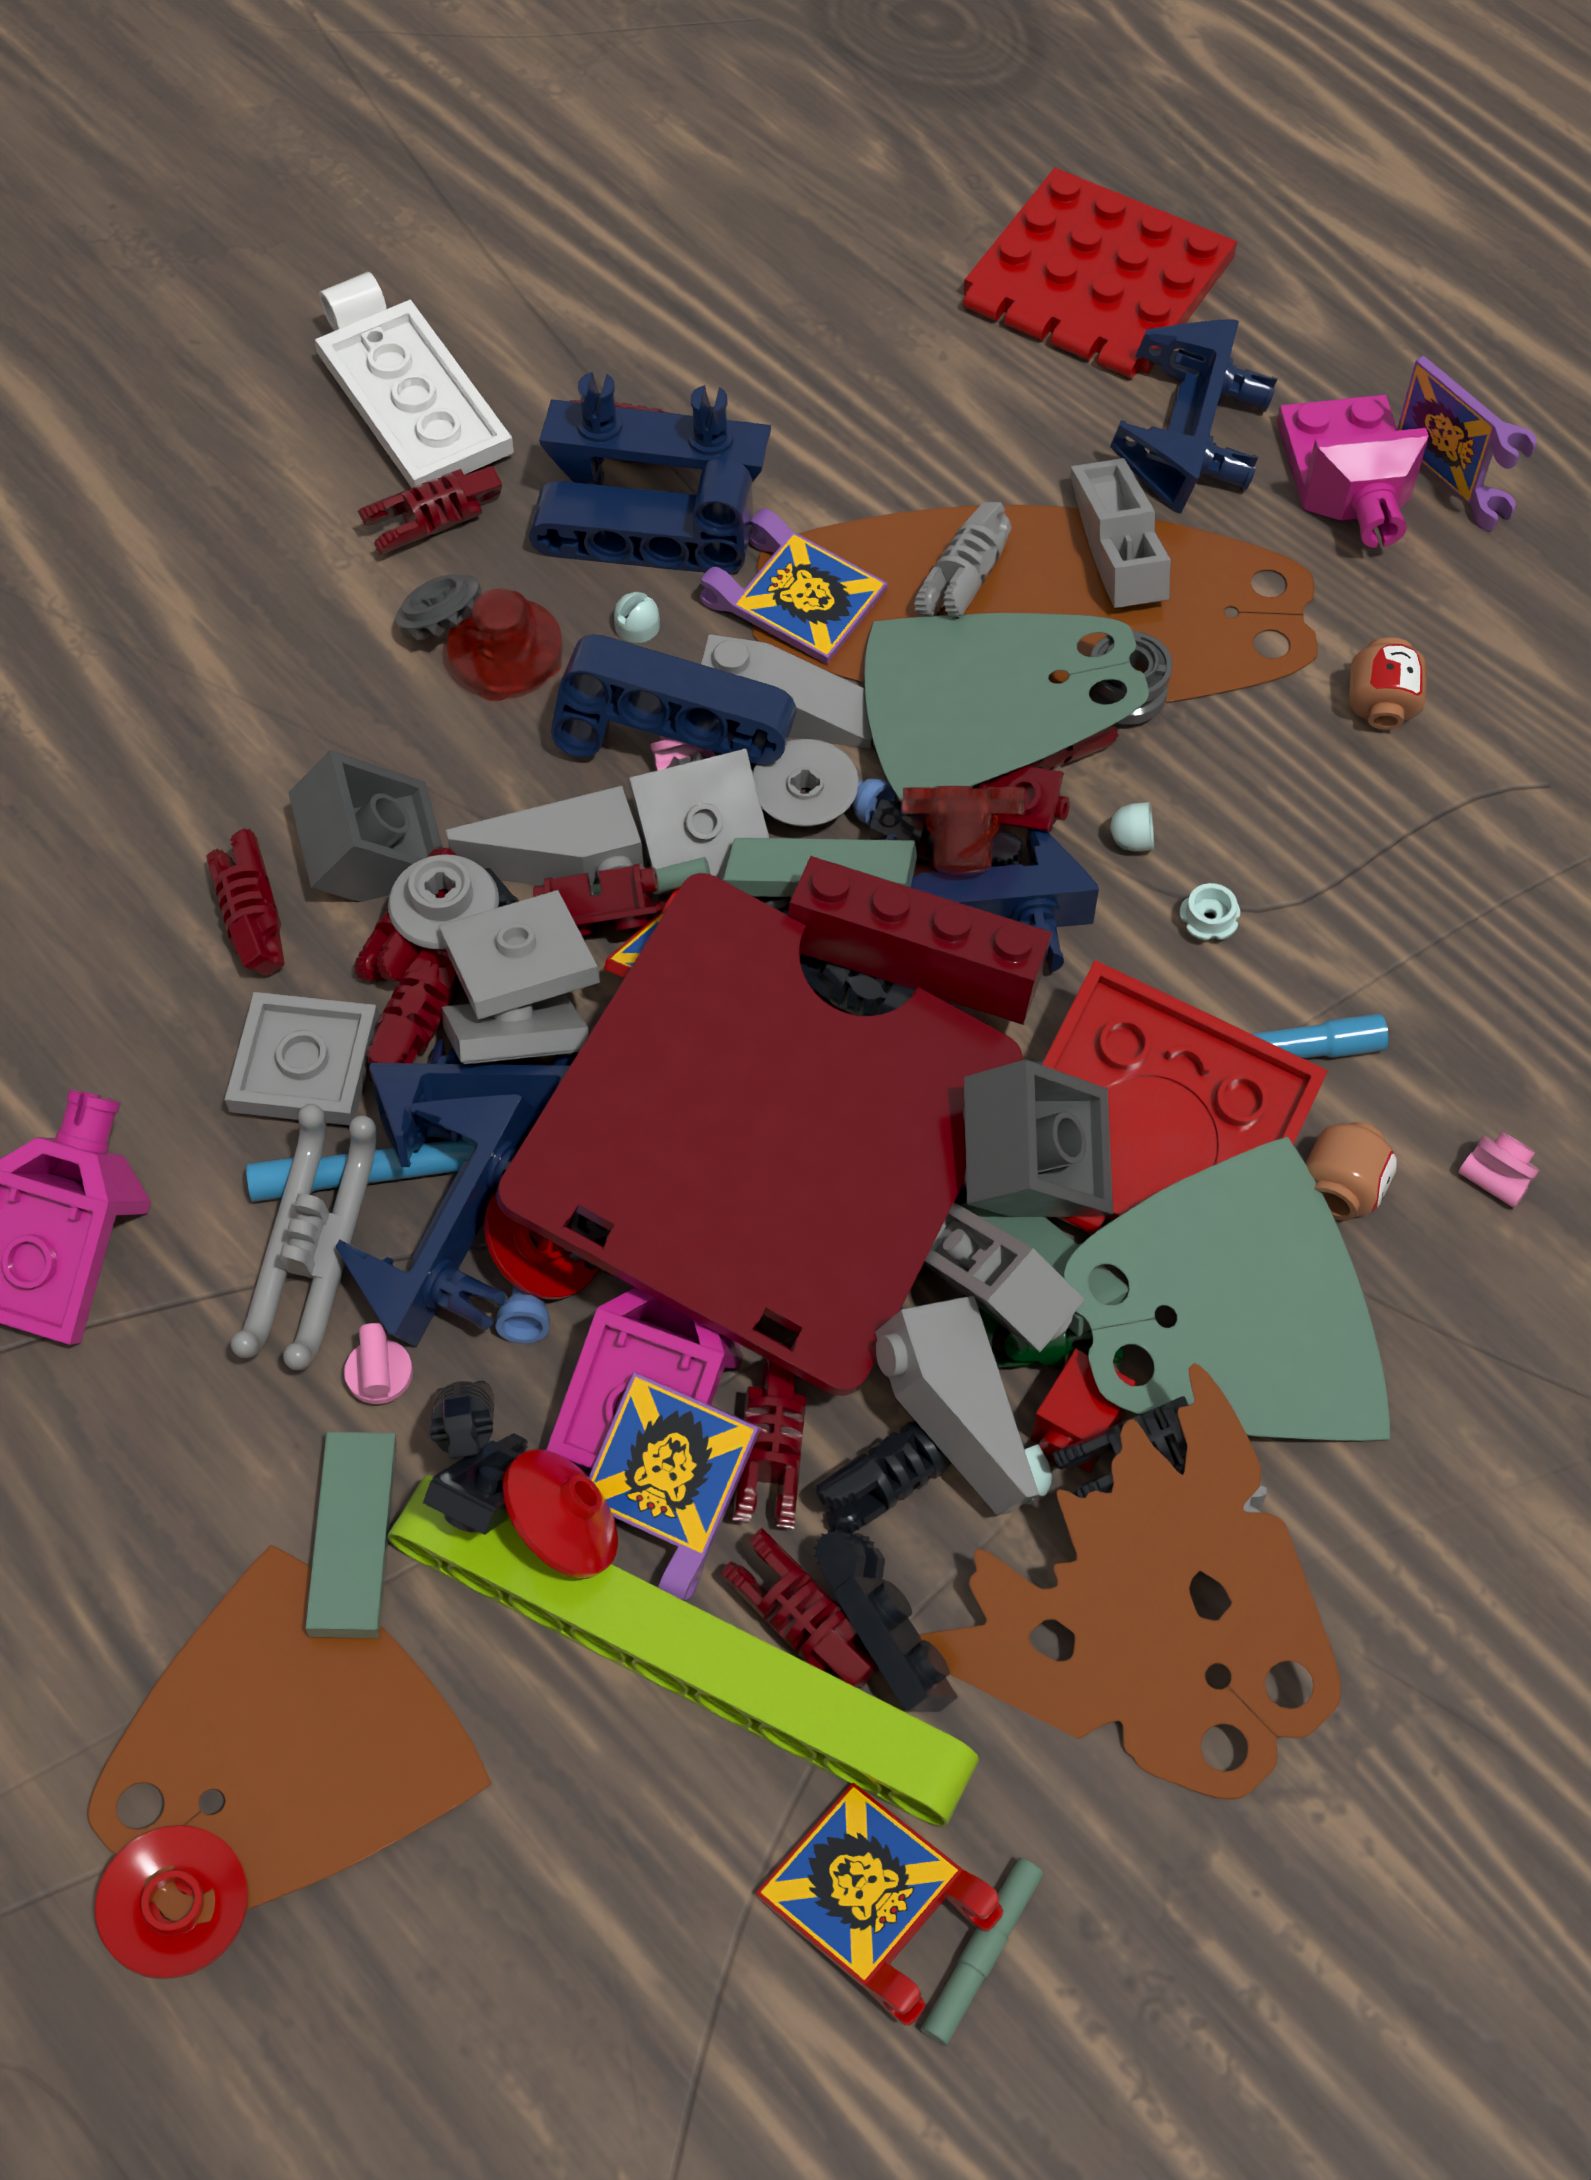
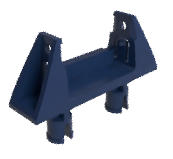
[1110,319,1278,514]
[539,372,771,485]
[885,828,1099,973]
[369,1038,579,1167]
[335,1094,541,1347]

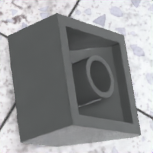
[288,750,443,902]
[963,1059,1113,1217]

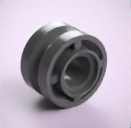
[1089,631,1172,724]

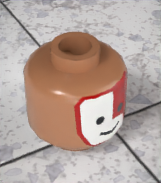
[1348,637,1428,730]
[1305,1122,1397,1221]

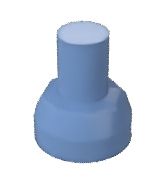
[852,779,898,826]
[496,1285,550,1344]

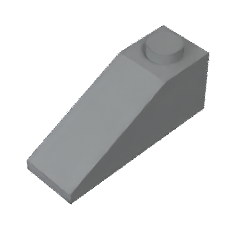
[701,634,873,749]
[446,786,644,885]
[923,1202,1085,1352]
[875,1296,1039,1516]

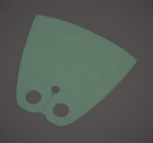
[865,613,1149,808]
[1064,1137,1390,1441]

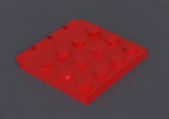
[963,167,1237,379]
[1042,960,1328,1235]

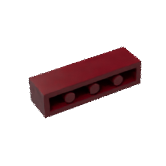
[788,856,1052,1025]

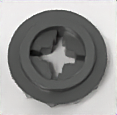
[395,574,484,640]

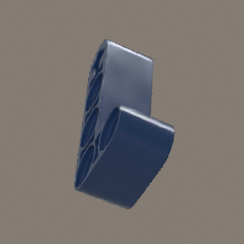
[529,458,753,574]
[551,634,796,765]

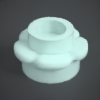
[1180,883,1240,941]

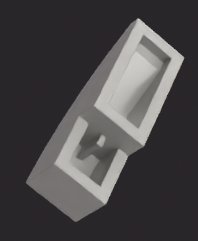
[1071,458,1171,608]

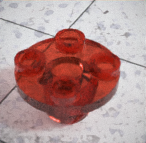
[447,589,563,701]
[901,786,1025,876]

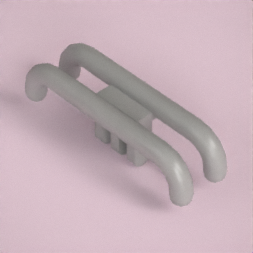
[231,1104,377,1370]

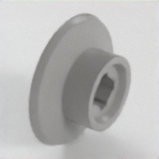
[753,739,859,827]
[388,855,499,949]

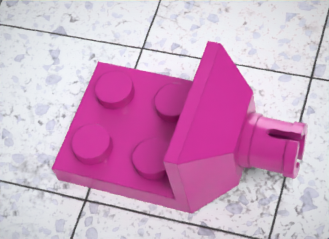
[1277,394,1429,548]
[0,1089,151,1345]
[546,1287,744,1469]

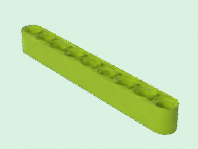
[387,1475,979,1827]

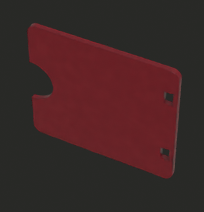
[496,873,1023,1396]

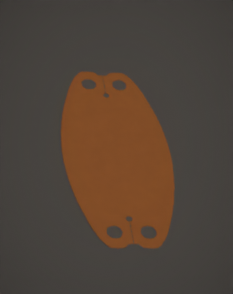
[753,505,1318,702]

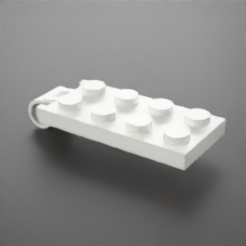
[315,272,514,488]

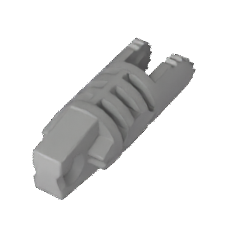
[914,502,1012,617]

